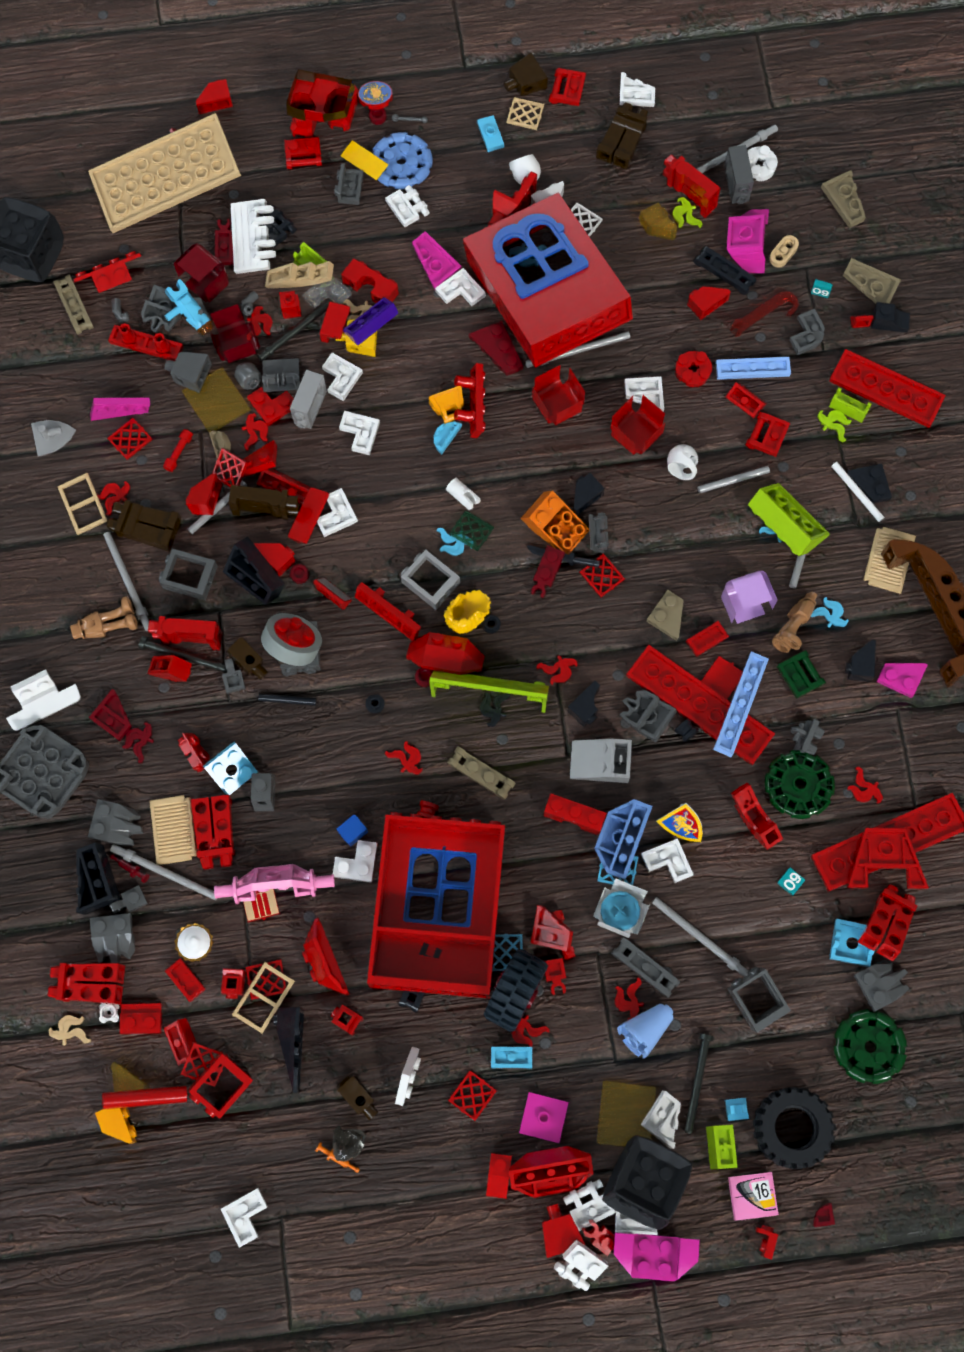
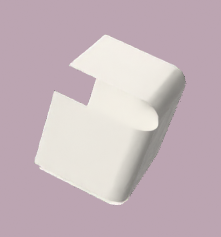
[593,879,651,938]

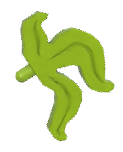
[672,197,702,228]
[817,410,852,442]

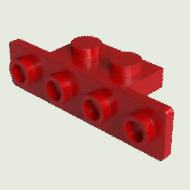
[73,251,141,293]

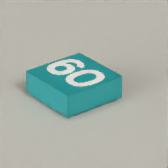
[811,279,833,298]
[777,868,805,896]

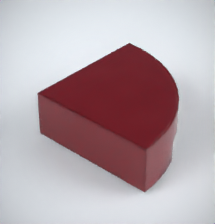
[813,1203,835,1227]

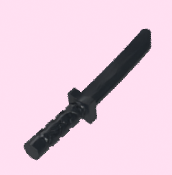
[527,545,600,568]

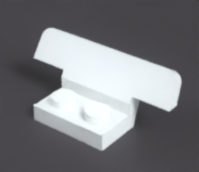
[6,669,81,731]

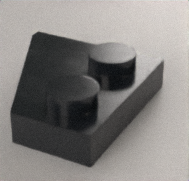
[846,464,892,503]

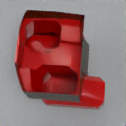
[286,69,359,138]

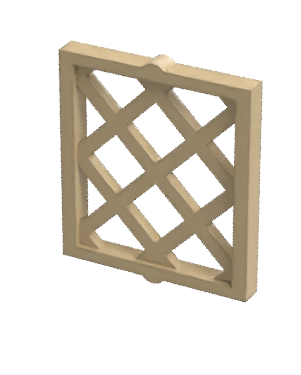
[507,97,544,130]

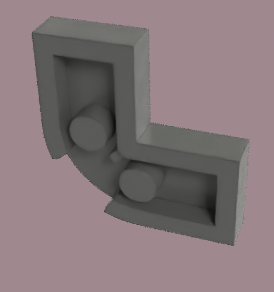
[789,309,825,355]

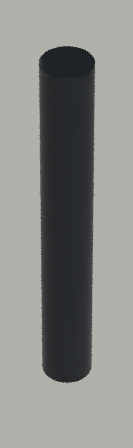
[258,693,317,706]

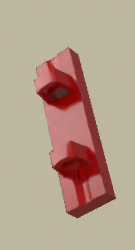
[355,582,421,641]

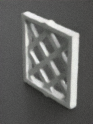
[571,203,603,237]

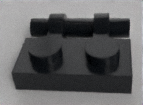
[260,205,297,248]

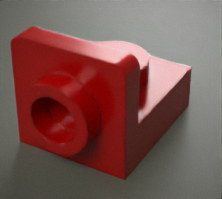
[755,1225,778,1260]

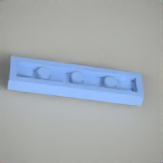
[716,357,791,380]

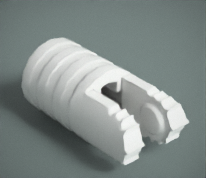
[446,478,481,510]

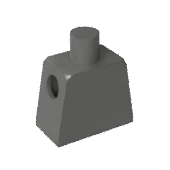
[165,352,212,393]
[251,773,276,812]

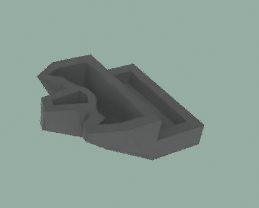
[141,285,183,333]
[619,690,677,742]
[88,799,144,847]
[90,913,135,964]
[853,960,909,1012]

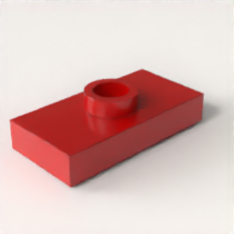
[686,621,729,657]
[165,958,206,1002]

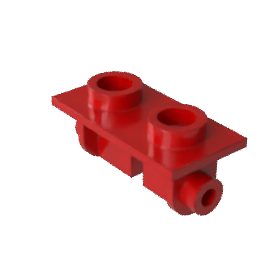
[178,733,210,772]

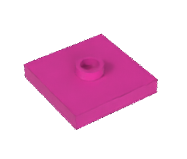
[519,1092,569,1143]

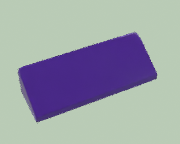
[343,297,398,345]

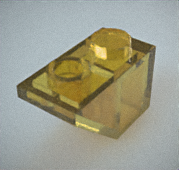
[639,202,677,240]

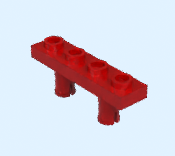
[108,323,184,361]
[454,363,485,439]

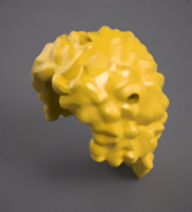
[443,590,491,634]

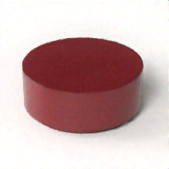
[369,108,387,125]
[290,564,309,584]
[415,668,433,687]

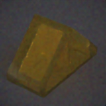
[111,1062,150,1092]

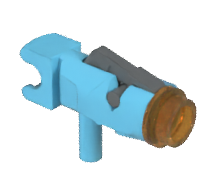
[164,279,214,336]

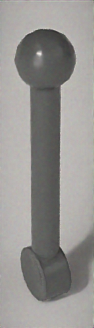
[392,114,428,123]

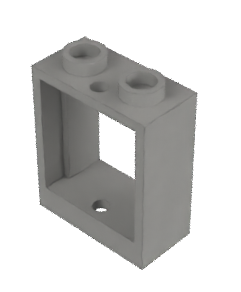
[290,370,327,429]
[401,549,460,610]

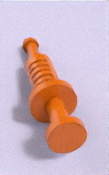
[315,1142,360,1173]

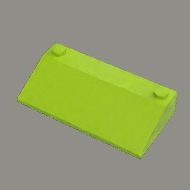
[429,670,549,713]

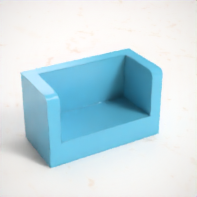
[491,1047,532,1069]

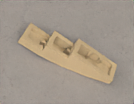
[265,261,334,288]

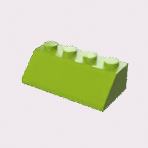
[748,483,830,556]

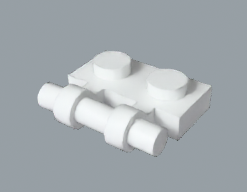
[385,185,430,228]
[563,1179,616,1231]
[554,1239,608,1291]

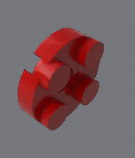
[675,351,712,387]

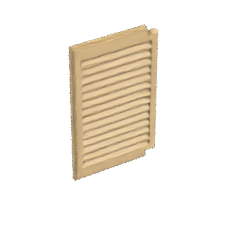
[863,527,916,594]
[150,795,197,865]

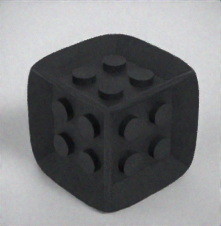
[0,197,64,282]
[602,1135,693,1230]

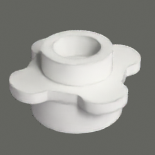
[99,1003,119,1023]

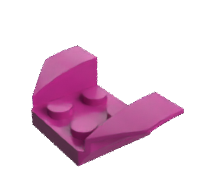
[727,209,769,274]
[614,1233,700,1281]

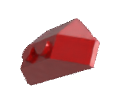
[406,632,485,675]
[302,918,350,996]
[508,1146,594,1198]

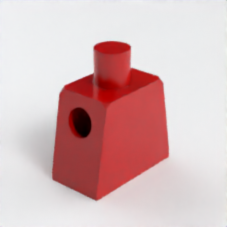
[542,1203,585,1258]

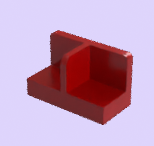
[320,302,350,343]

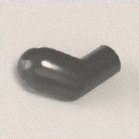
[241,291,259,316]
[112,298,130,323]

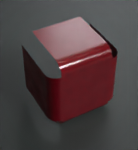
[174,244,229,303]
[207,304,260,363]

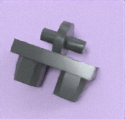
[790,719,825,755]

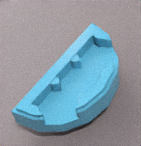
[434,421,462,454]

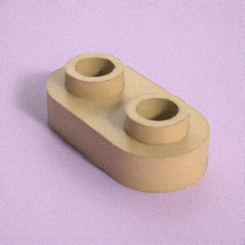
[770,235,799,267]

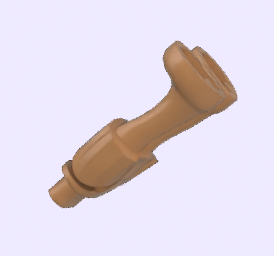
[772,592,817,653]
[70,596,138,640]

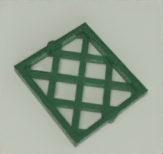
[449,510,494,551]

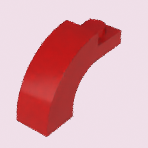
[731,783,783,850]

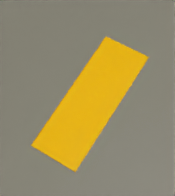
[341,140,389,180]

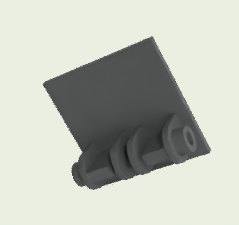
[262,358,300,392]

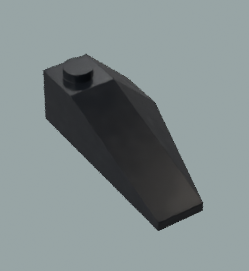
[274,1007,304,1093]

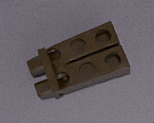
[596,102,648,170]
[228,485,300,520]
[107,500,182,552]

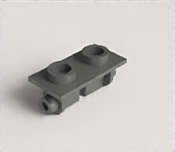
[588,513,609,553]

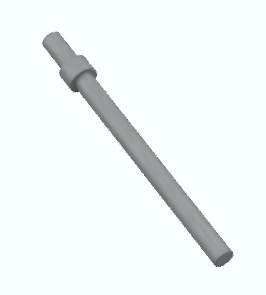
[697,124,778,173]
[525,331,630,368]
[103,532,149,631]
[110,844,217,901]
[652,897,748,977]

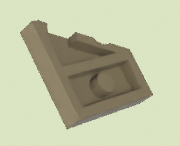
[646,590,683,641]

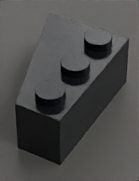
[223,536,285,605]
[76,842,121,915]

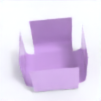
[721,571,777,624]

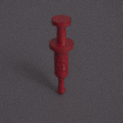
[110,854,150,883]

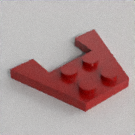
[847,828,929,889]

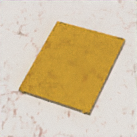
[182,368,250,432]
[597,1080,656,1147]

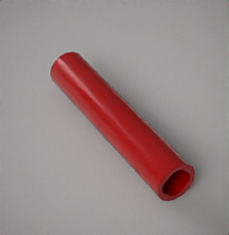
[102,1085,187,1110]

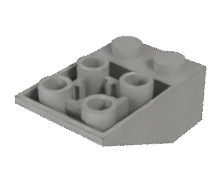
[570,739,632,783]

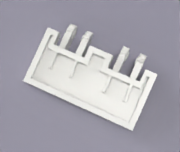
[231,199,276,274]

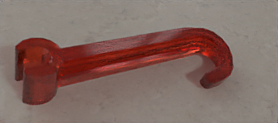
[730,291,799,337]

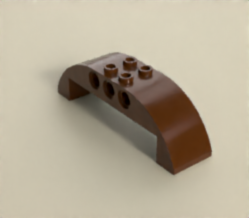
[881,539,964,687]

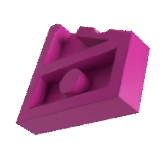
[876,663,928,698]

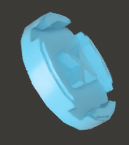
[600,891,640,931]

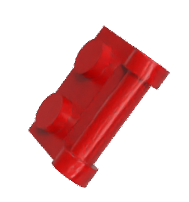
[549,68,586,106]
[284,137,322,169]
[745,412,790,457]

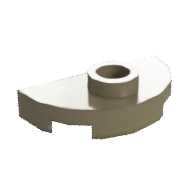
[209,431,231,466]

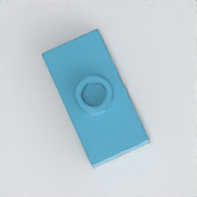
[477,115,504,152]

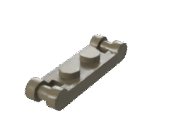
[53,274,94,335]
[447,746,516,800]

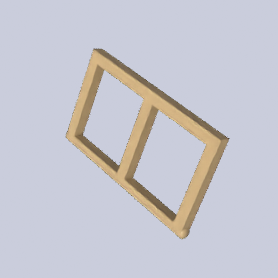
[58,473,108,535]
[232,962,295,1034]

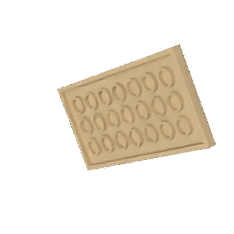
[88,113,241,233]

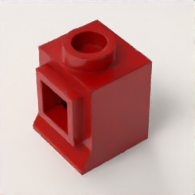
[279,291,301,319]
[221,968,246,999]
[331,1004,364,1036]

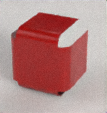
[532,365,585,425]
[611,395,665,455]

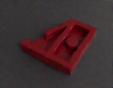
[89,689,132,741]

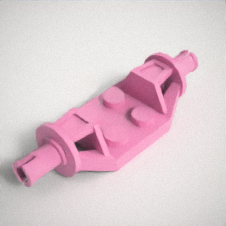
[214,864,335,904]

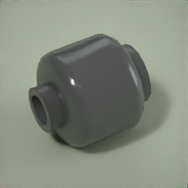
[234,362,262,390]

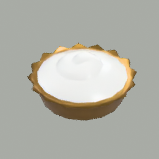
[174,923,214,962]

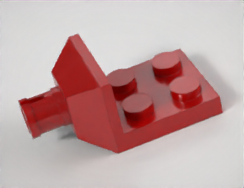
[488,171,537,226]

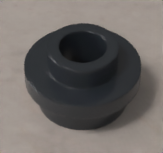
[482,615,501,634]
[365,694,385,714]

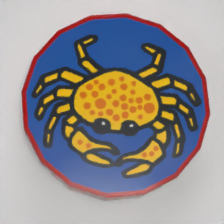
[358,81,393,110]

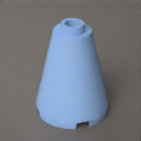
[617,1004,673,1059]

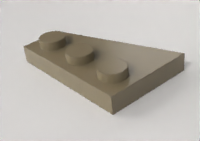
[821,170,866,228]
[843,258,901,304]

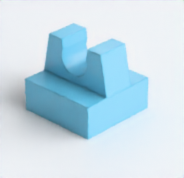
[725,1098,749,1121]

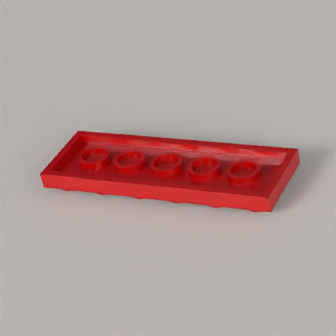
[829,349,946,428]

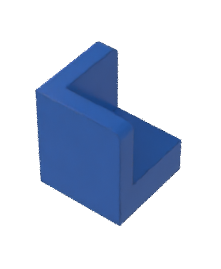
[336,815,368,847]

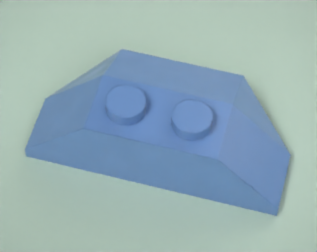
[594,799,652,880]

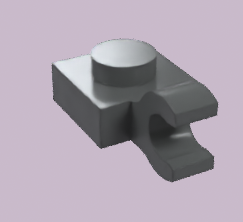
[222,658,246,694]
[110,885,148,914]

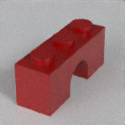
[341,258,399,303]
[544,794,607,836]

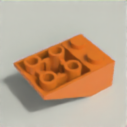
[520,490,589,555]

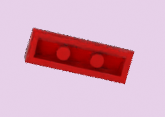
[257,468,312,506]
[288,488,330,544]

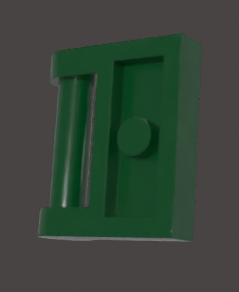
[777,650,826,699]

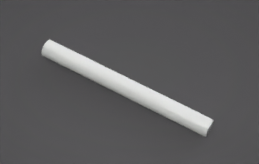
[831,462,885,522]

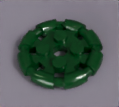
[764,750,835,819]
[834,1009,907,1084]

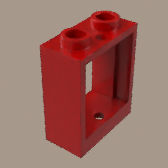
[188,1051,253,1119]

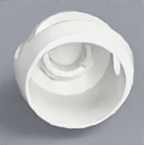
[509,154,541,185]
[667,444,698,480]

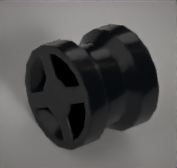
[674,718,699,742]

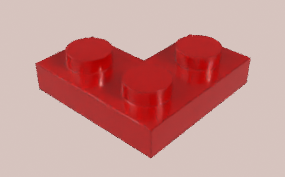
[247,387,294,426]

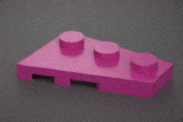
[412,231,462,290]
[90,398,150,421]

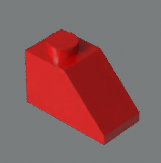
[196,79,233,114]
[687,286,731,320]
[186,473,223,515]
[254,543,295,577]
[147,655,192,682]
[486,1153,512,1199]

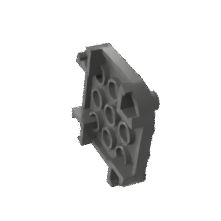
[0,725,89,819]

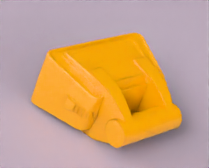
[429,386,464,424]

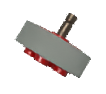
[261,613,322,666]

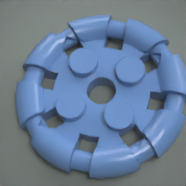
[373,132,433,189]

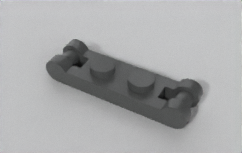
[611,937,680,998]

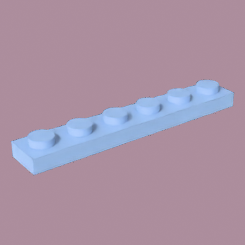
[713,651,769,757]

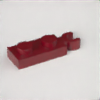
[215,219,234,265]
[531,545,565,599]

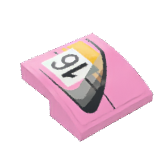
[728,1172,779,1220]

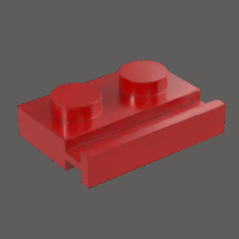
[120,1003,162,1034]

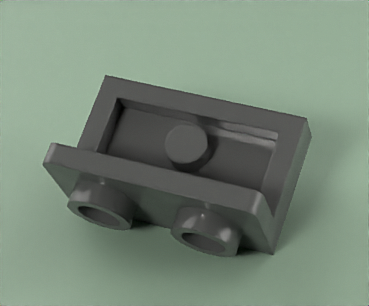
[334,163,364,205]

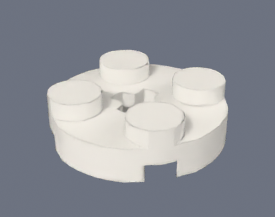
[748,145,778,181]

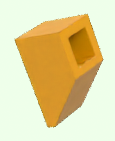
[95,1108,137,1144]

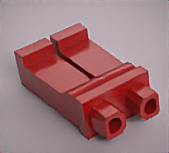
[663,154,720,218]
[148,616,223,651]
[191,795,236,870]
[857,884,917,961]
[48,963,125,1005]

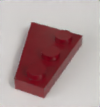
[469,321,523,376]

